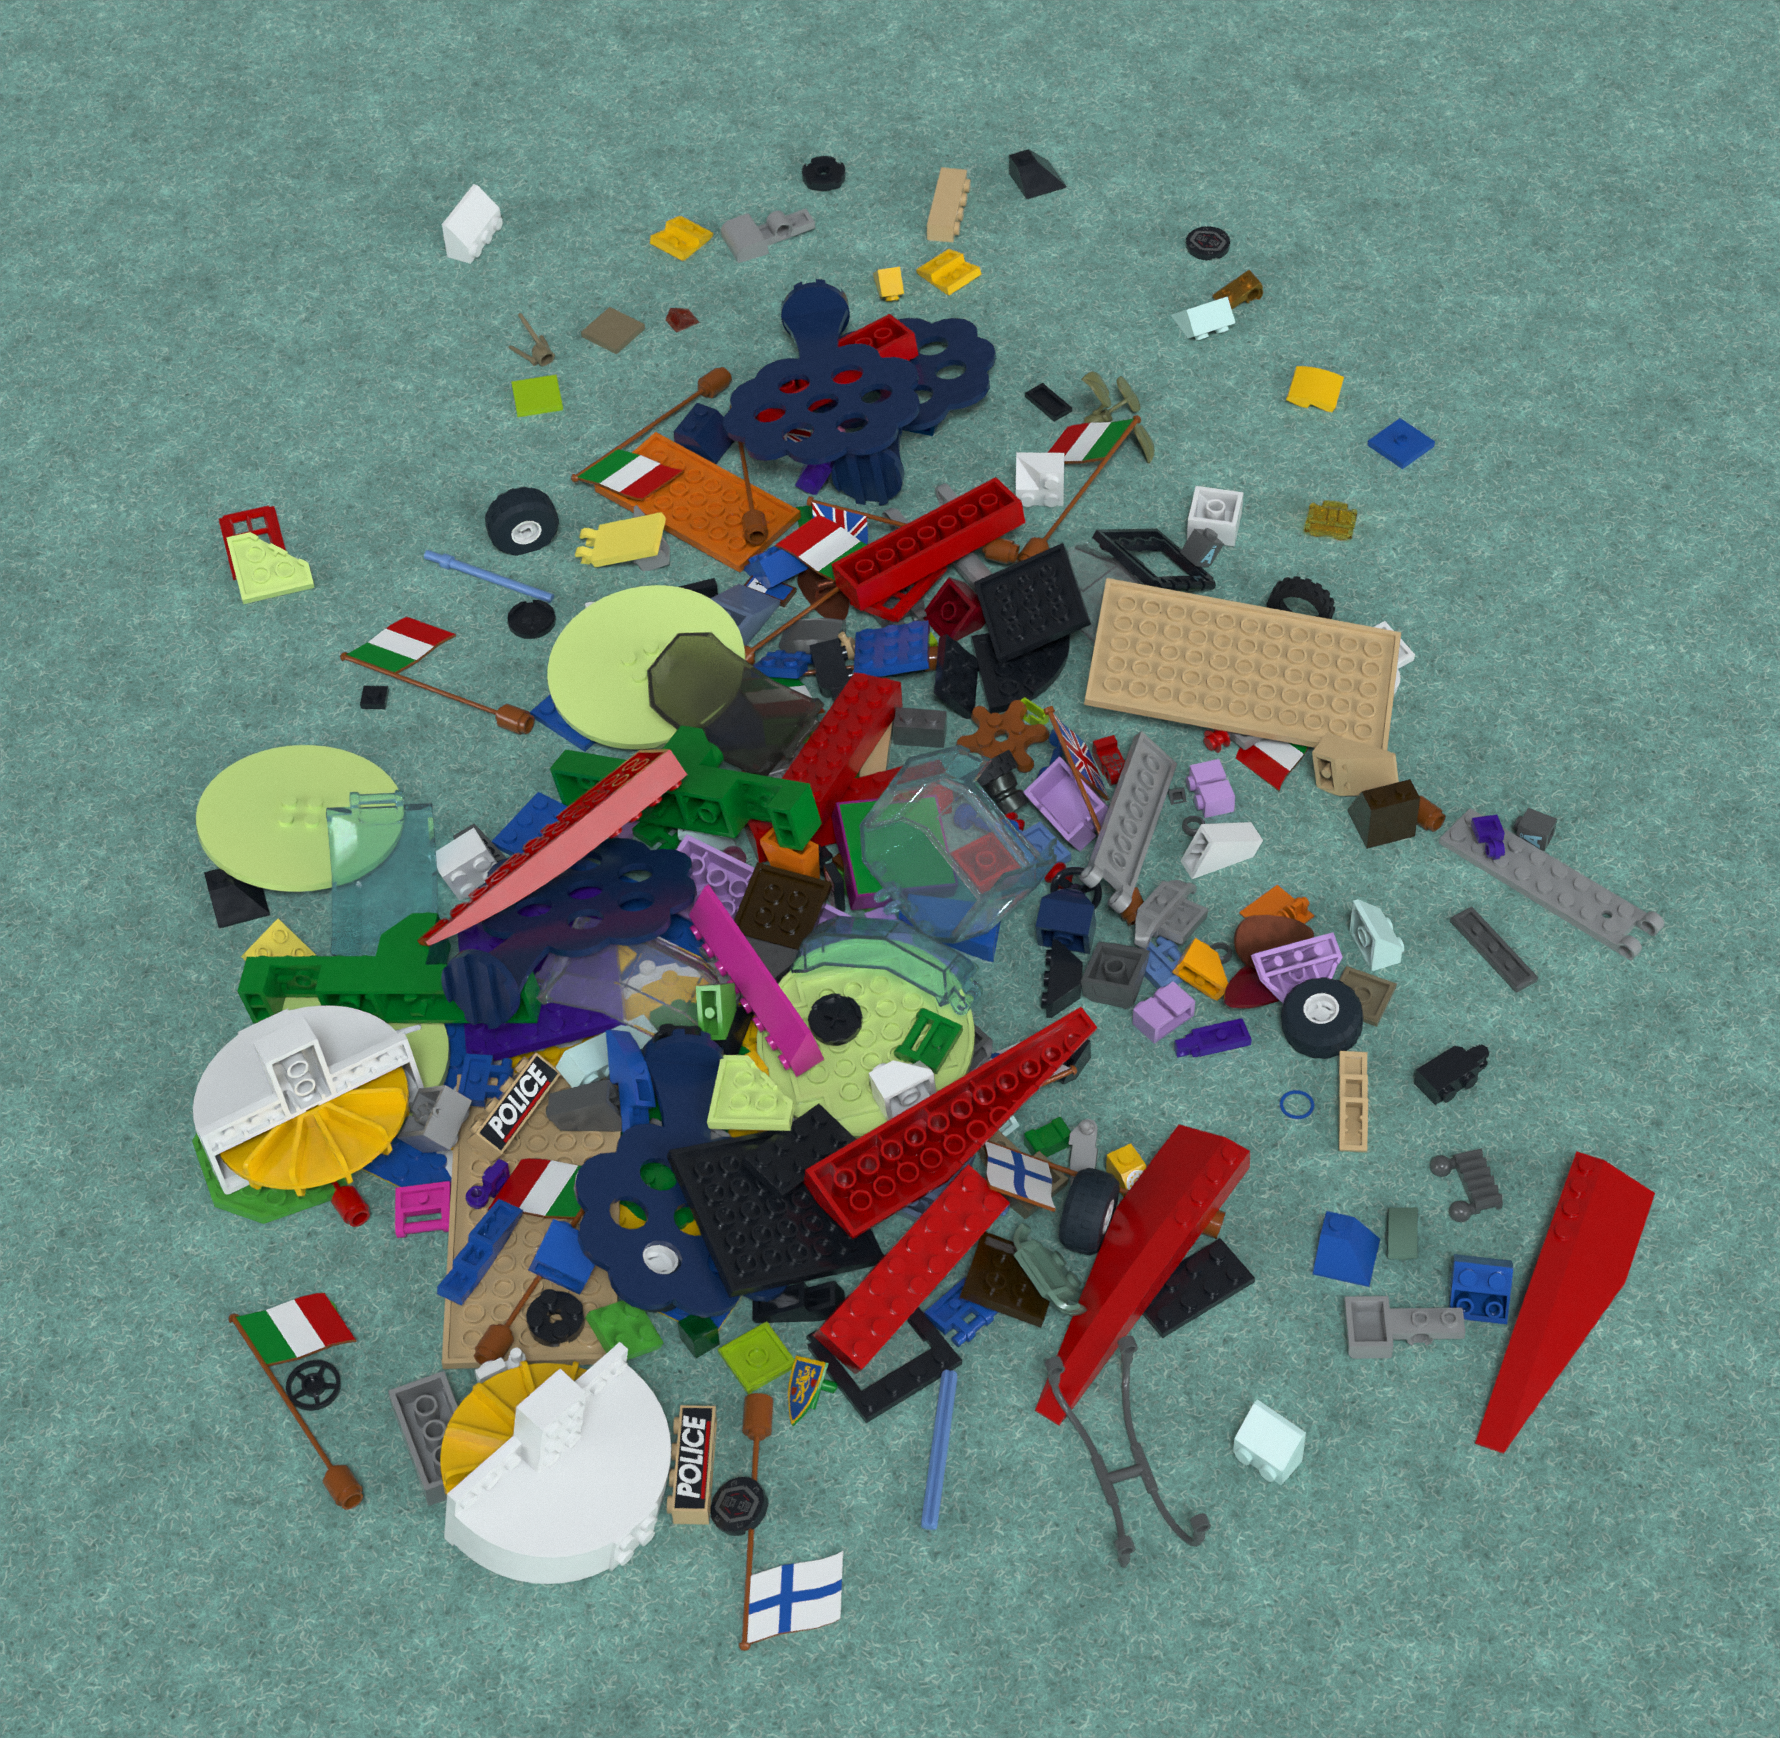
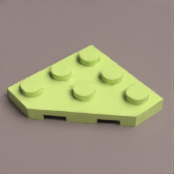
[227,532,314,604]
[707,1055,795,1131]

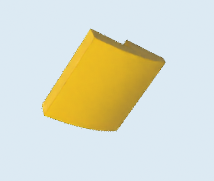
[649,215,713,261]
[916,249,982,295]
[1286,366,1344,412]

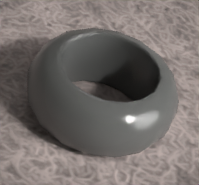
[1182,816,1205,837]
[1210,942,1232,964]

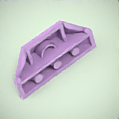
[1251,932,1342,1003]

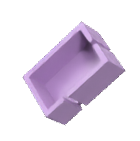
[1023,756,1109,851]

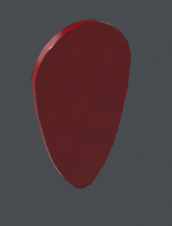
[1224,965,1280,1008]

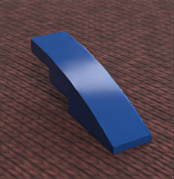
[437,1199,523,1306]

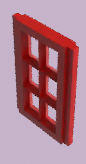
[218,505,286,580]
[850,566,947,622]

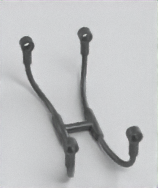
[1045,1335,1211,1568]

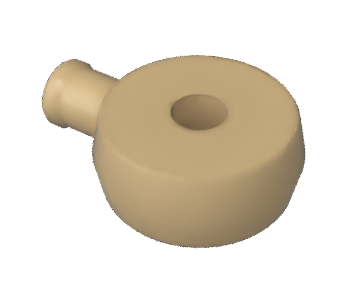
[838,632,855,660]

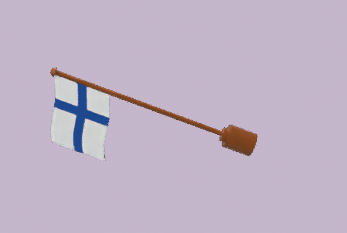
[982,1140,1226,1239]
[739,1393,843,1651]

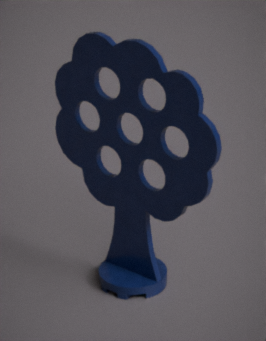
[723,279,921,465]
[814,318,996,506]
[441,838,697,1029]
[574,1029,788,1318]

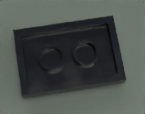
[934,634,978,719]

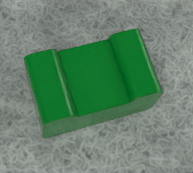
[1024,1117,1072,1157]

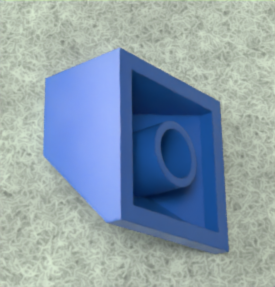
[1313,1211,1380,1287]

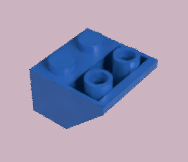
[744,545,810,589]
[528,1219,595,1295]
[1449,1254,1513,1324]

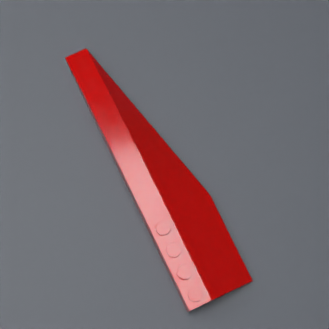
[1035,1124,1250,1426]

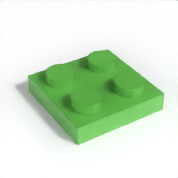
[585,1300,664,1360]

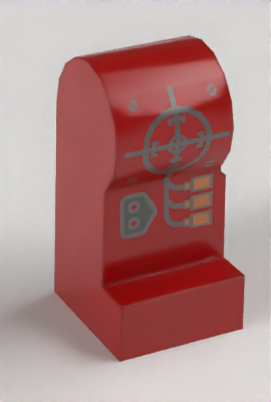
[1092,735,1125,786]

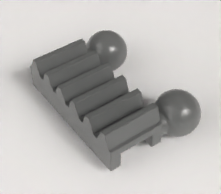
[1430,1148,1503,1222]

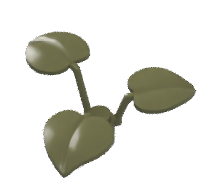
[1081,371,1155,464]

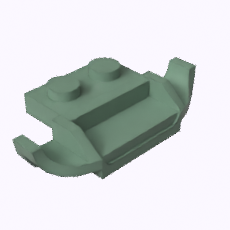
[1013,1222,1087,1316]

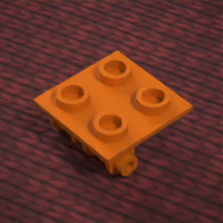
[1239,885,1314,924]

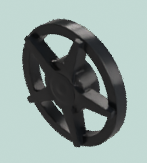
[286,1360,341,1411]

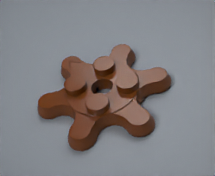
[956,700,1050,773]

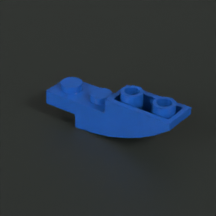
[606,1029,656,1133]

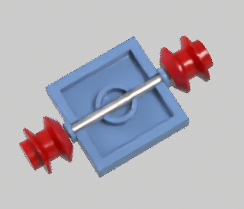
[998,812,1073,889]

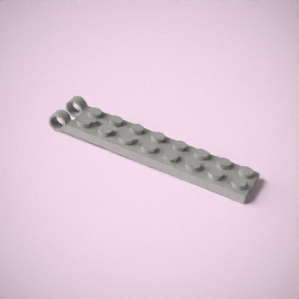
[1079,731,1177,914]
[1439,808,1664,960]

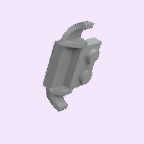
[1134,880,1208,949]

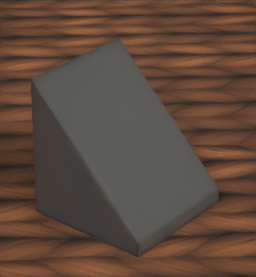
[1167,787,1187,805]

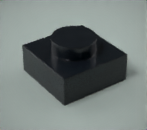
[360,686,389,710]

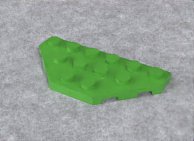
[192,1134,352,1224]

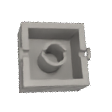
[397,1085,472,1153]

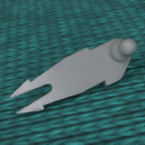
[1068,1119,1098,1193]

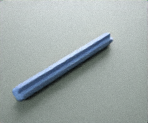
[921,1370,957,1530]

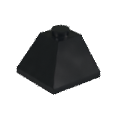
[1009,149,1066,200]
[204,868,270,929]

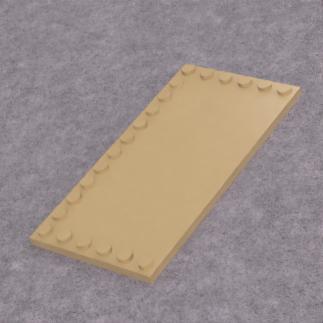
[1084,578,1401,750]
[442,1073,621,1369]

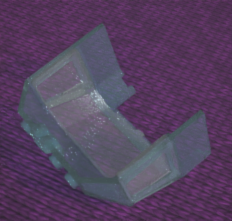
[860,745,1057,944]

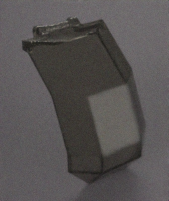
[647,632,825,776]

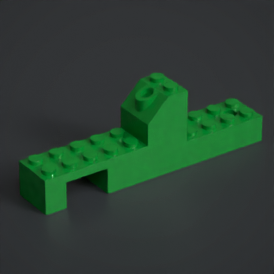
[550,725,822,851]
[237,912,543,1023]

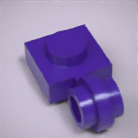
[1471,815,1505,860]
[466,1159,510,1209]

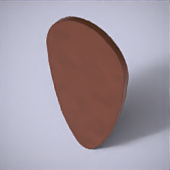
[797,568,849,620]
[1234,915,1314,969]

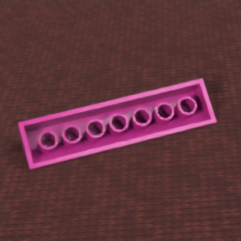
[688,884,824,1077]

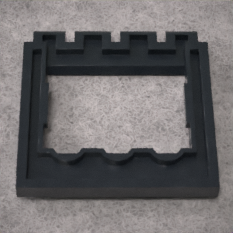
[1092,528,1216,591]
[806,1307,962,1423]

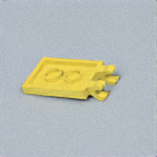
[575,512,666,567]

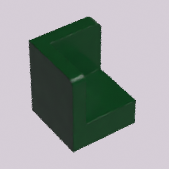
[678,1314,720,1359]

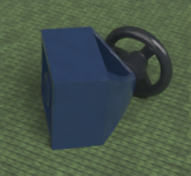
[1035,867,1102,954]

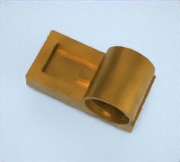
[1212,270,1263,310]

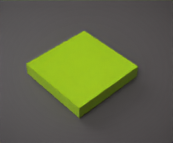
[511,374,563,417]
[718,1321,795,1394]

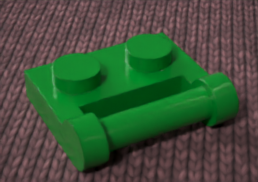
[894,1008,963,1074]

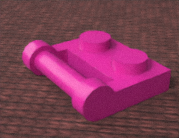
[395,1181,451,1238]

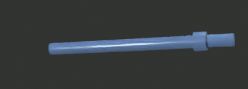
[424,550,554,603]

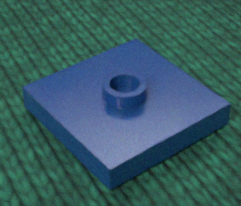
[1368,418,1435,469]

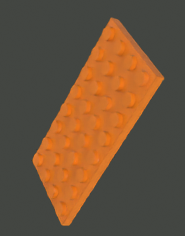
[594,432,801,572]

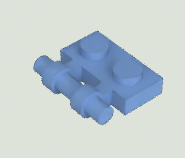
[1139,936,1183,989]

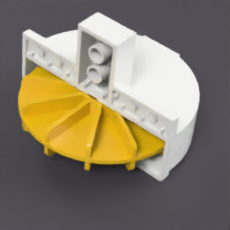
[193,1006,424,1197]
[440,1342,671,1584]

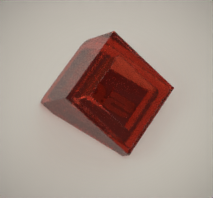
[665,308,699,333]

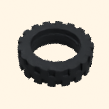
[1267,576,1335,619]
[951,750,1018,799]

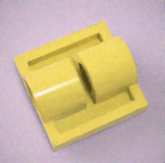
[241,919,316,961]

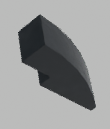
[752,1280,845,1323]

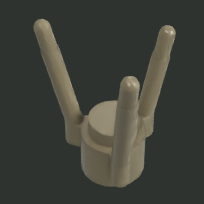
[508,313,555,367]

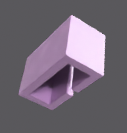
[1186,759,1235,818]
[1132,981,1195,1044]

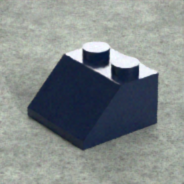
[674,403,735,464]

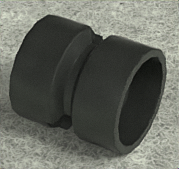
[983,771,1029,818]

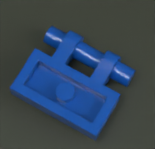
[752,650,813,679]
[458,1053,514,1107]
[925,1277,999,1347]

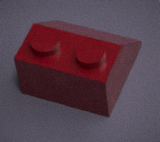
[923,577,986,641]

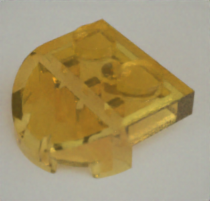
[1304,500,1357,540]

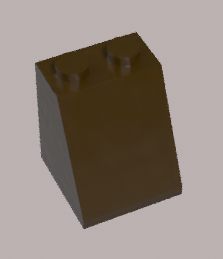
[1347,779,1420,849]

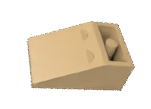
[1312,732,1399,796]

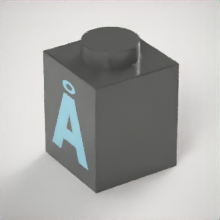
[1180,528,1224,567]
[1514,808,1557,851]

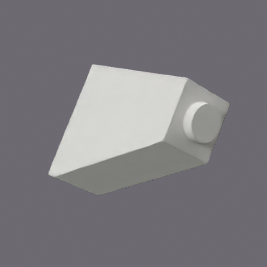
[1181,822,1263,879]

